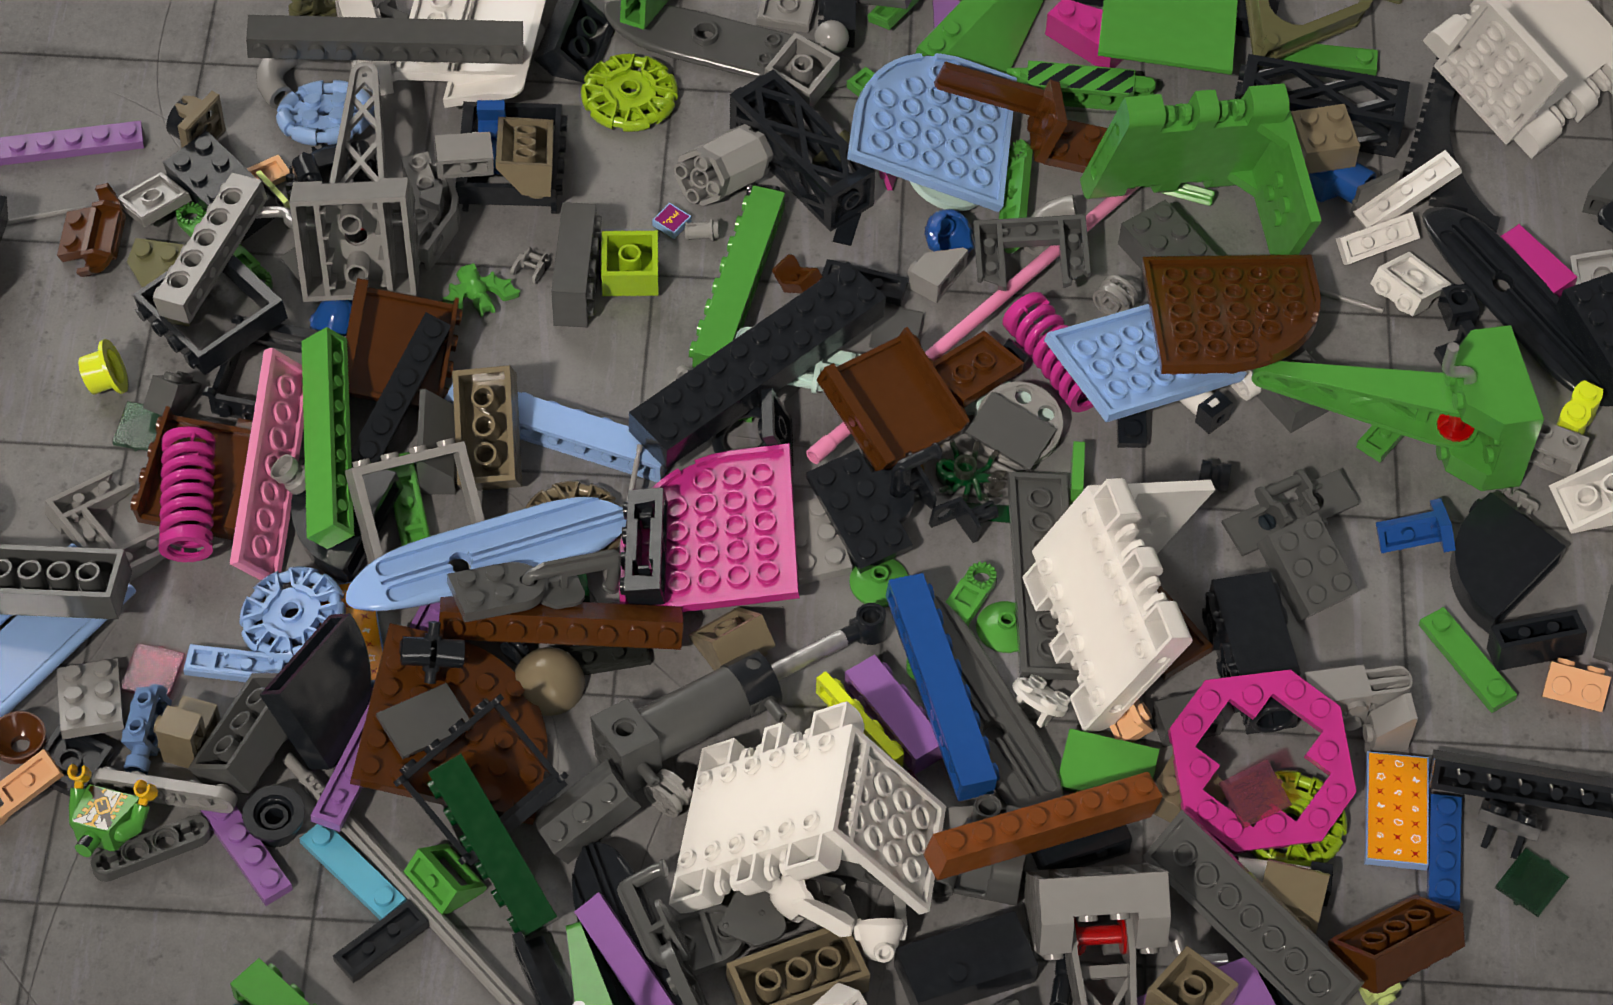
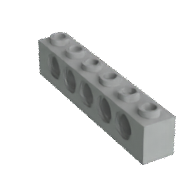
[153,173,267,324]

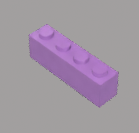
[844,654,943,775]

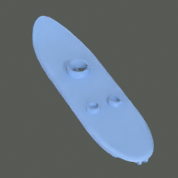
[346,497,627,611]

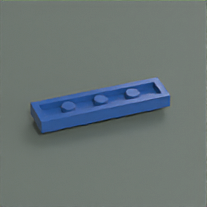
[1427,794,1462,911]

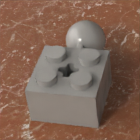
[765,20,849,108]

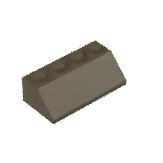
[495,117,553,199]

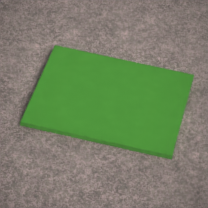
[1098,0,1238,75]

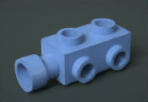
[121,684,172,775]

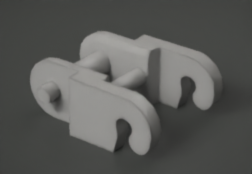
[510,247,549,284]
[1504,488,1539,521]

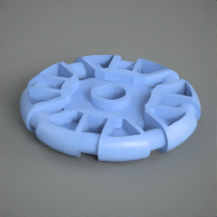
[276,80,374,146]
[239,566,346,663]

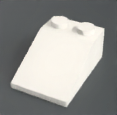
[1549,455,1613,534]

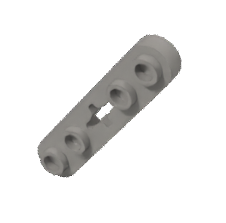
[90,767,238,813]

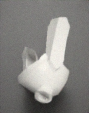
[766,874,854,937]
[828,892,908,963]

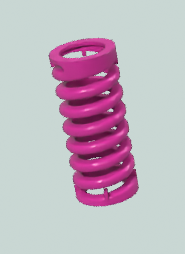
[1002,292,1094,412]
[158,426,216,562]

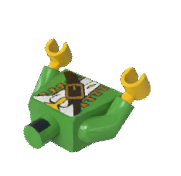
[67,764,158,857]

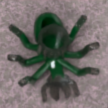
[936,439,1007,502]

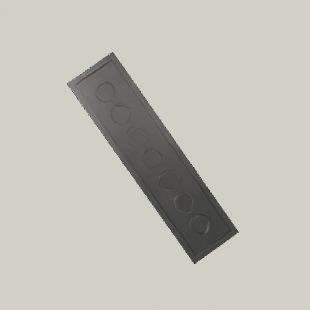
[1007,472,1079,681]
[1142,810,1364,1005]

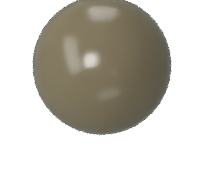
[515,647,585,716]

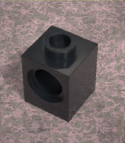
[1438,284,1480,331]

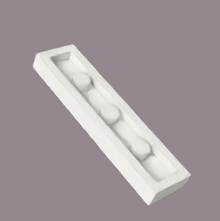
[1353,150,1462,228]

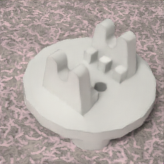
[1012,674,1071,728]

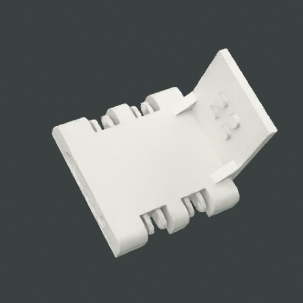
[1423,0,1613,159]
[1022,478,1215,732]
[669,701,946,915]

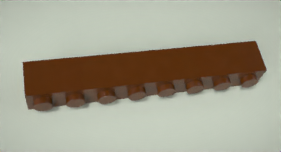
[439,596,683,650]

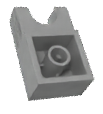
[1300,664,1413,735]

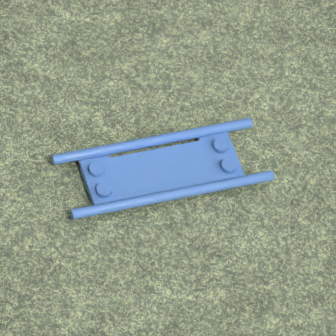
[0,543,136,717]

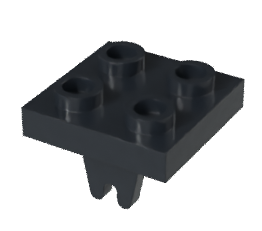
[1477,798,1543,860]

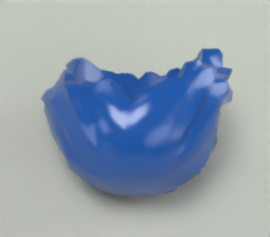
[925,209,974,253]
[309,300,352,336]

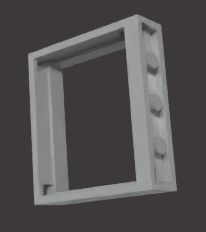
[345,438,485,564]

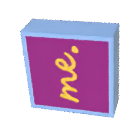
[652,203,691,239]

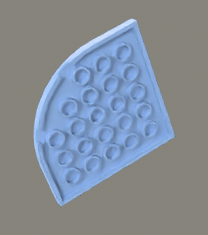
[847,53,1017,212]

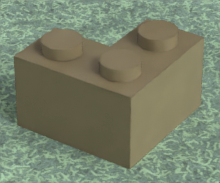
[154,695,221,768]

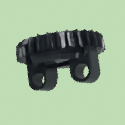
[285,140,378,201]

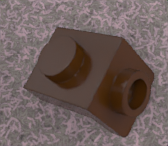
[772,254,822,294]

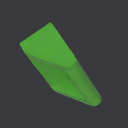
[403,843,487,915]

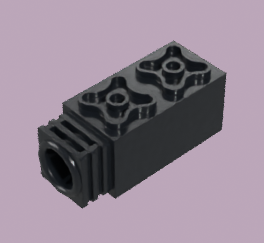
[1202,571,1301,734]

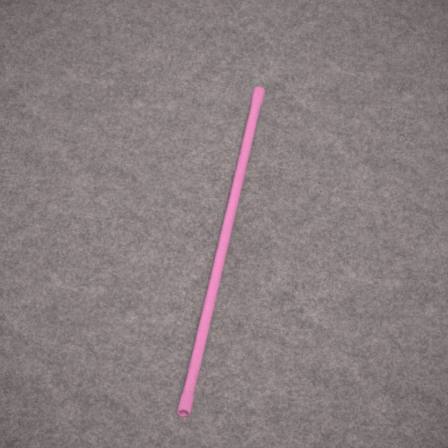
[806,187,1140,464]

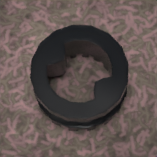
[500,642,530,665]

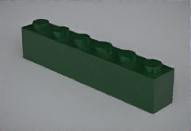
[427,753,558,939]

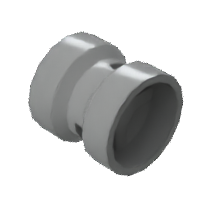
[270,454,306,495]

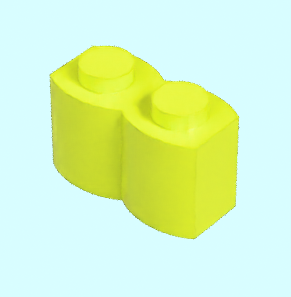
[1556,380,1603,435]

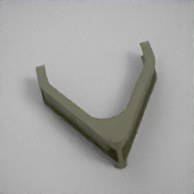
[1245,0,1373,70]

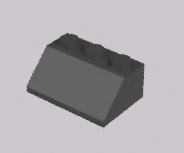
[416,389,457,495]
[535,759,641,864]

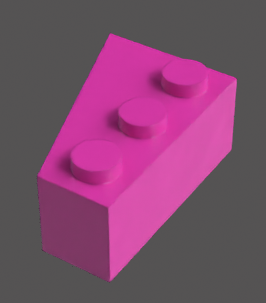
[1045,0,1124,68]

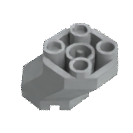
[673,124,774,206]

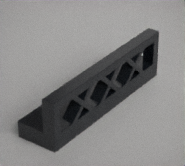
[512,931,573,1005]

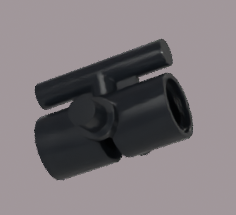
[399,621,465,684]

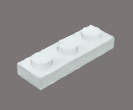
[1336,212,1420,265]

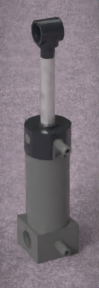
[590,603,886,793]

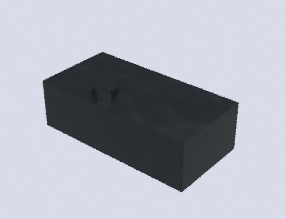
[894,911,1038,1005]

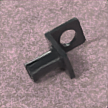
[929,496,999,543]

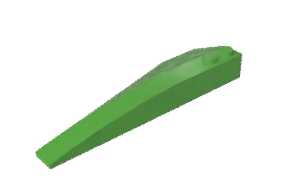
[915,0,1044,74]

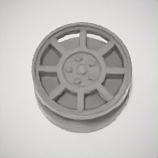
[1093,275,1138,316]
[644,769,692,818]

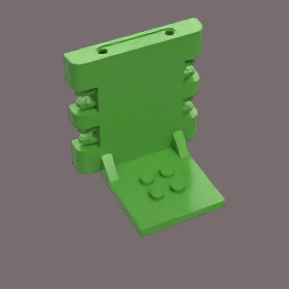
[1080,83,1322,255]

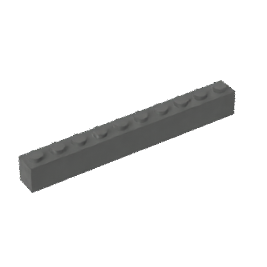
[246,15,523,64]

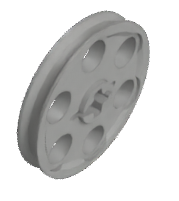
[978,381,1063,467]

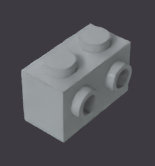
[1529,420,1590,477]

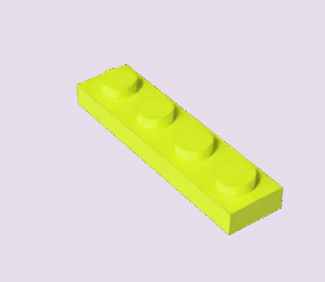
[816,671,904,768]

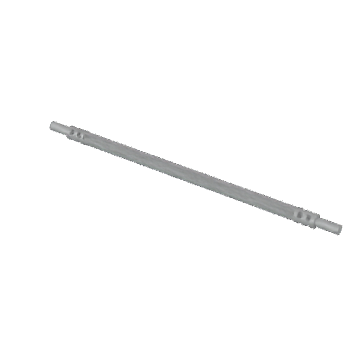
[282,753,527,1005]

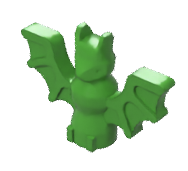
[442,263,520,317]

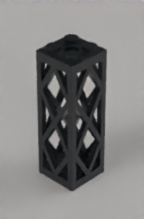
[1234,54,1410,158]
[730,69,876,232]

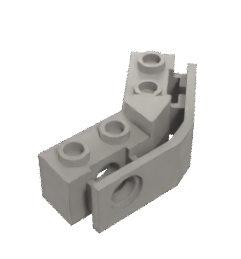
[401,151,460,271]

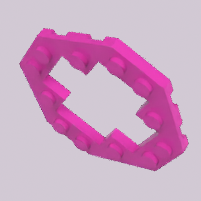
[1168,670,1357,854]

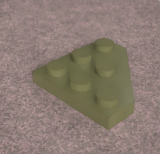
[127,238,191,326]

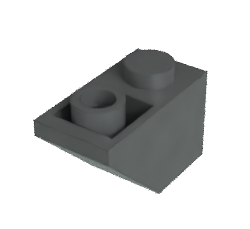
[143,371,202,416]

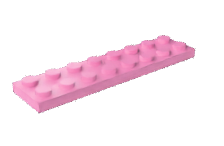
[230,348,304,580]

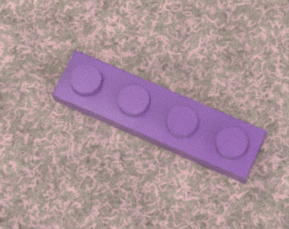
[200,805,293,906]

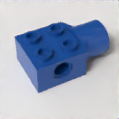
[1309,162,1377,204]

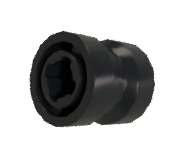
[1199,459,1232,492]

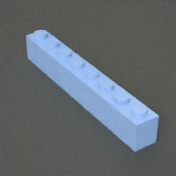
[445,383,667,483]

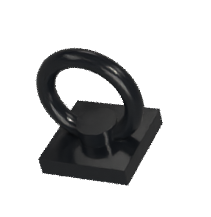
[712,388,794,466]

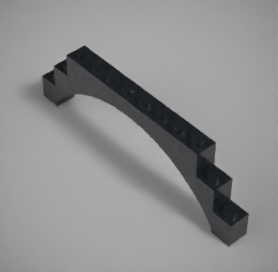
[1402,56,1501,233]

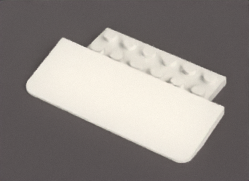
[393,0,546,108]

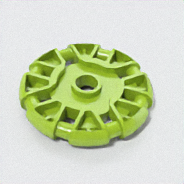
[581,53,678,132]
[1235,770,1347,867]

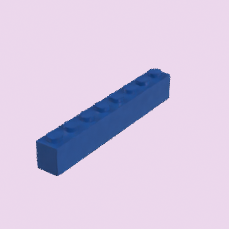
[886,573,1000,801]

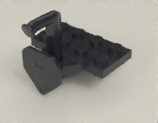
[806,443,942,574]

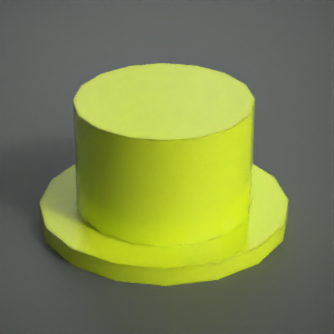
[78,338,128,395]

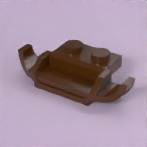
[57,183,126,277]

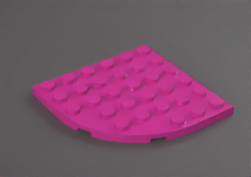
[619,443,800,612]

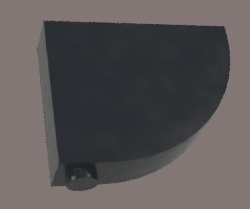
[291,459,403,583]
[1450,492,1566,634]
[260,613,371,770]

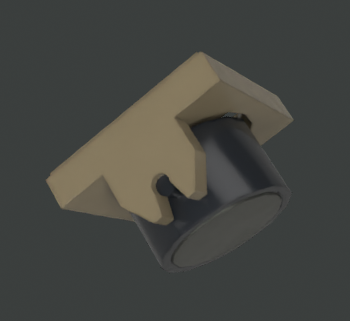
[166,91,226,148]

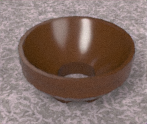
[0,711,47,764]

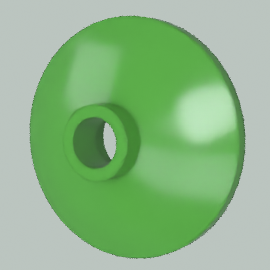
[849,559,908,607]
[976,601,1018,653]

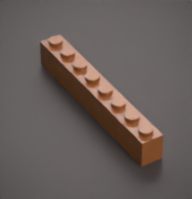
[923,772,1163,881]

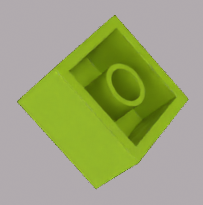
[601,230,659,296]

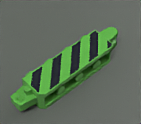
[1006,60,1156,111]

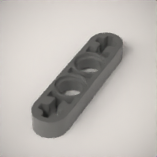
[91,815,211,882]

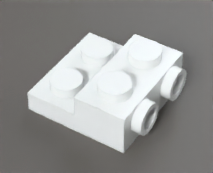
[1370,252,1451,317]

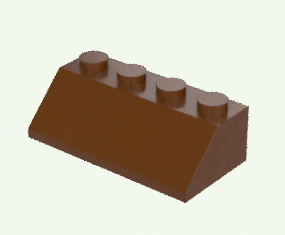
[1328,894,1465,994]

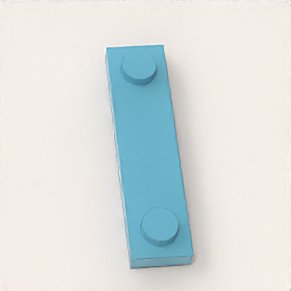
[299,824,407,920]

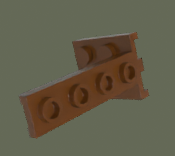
[934,62,1068,164]

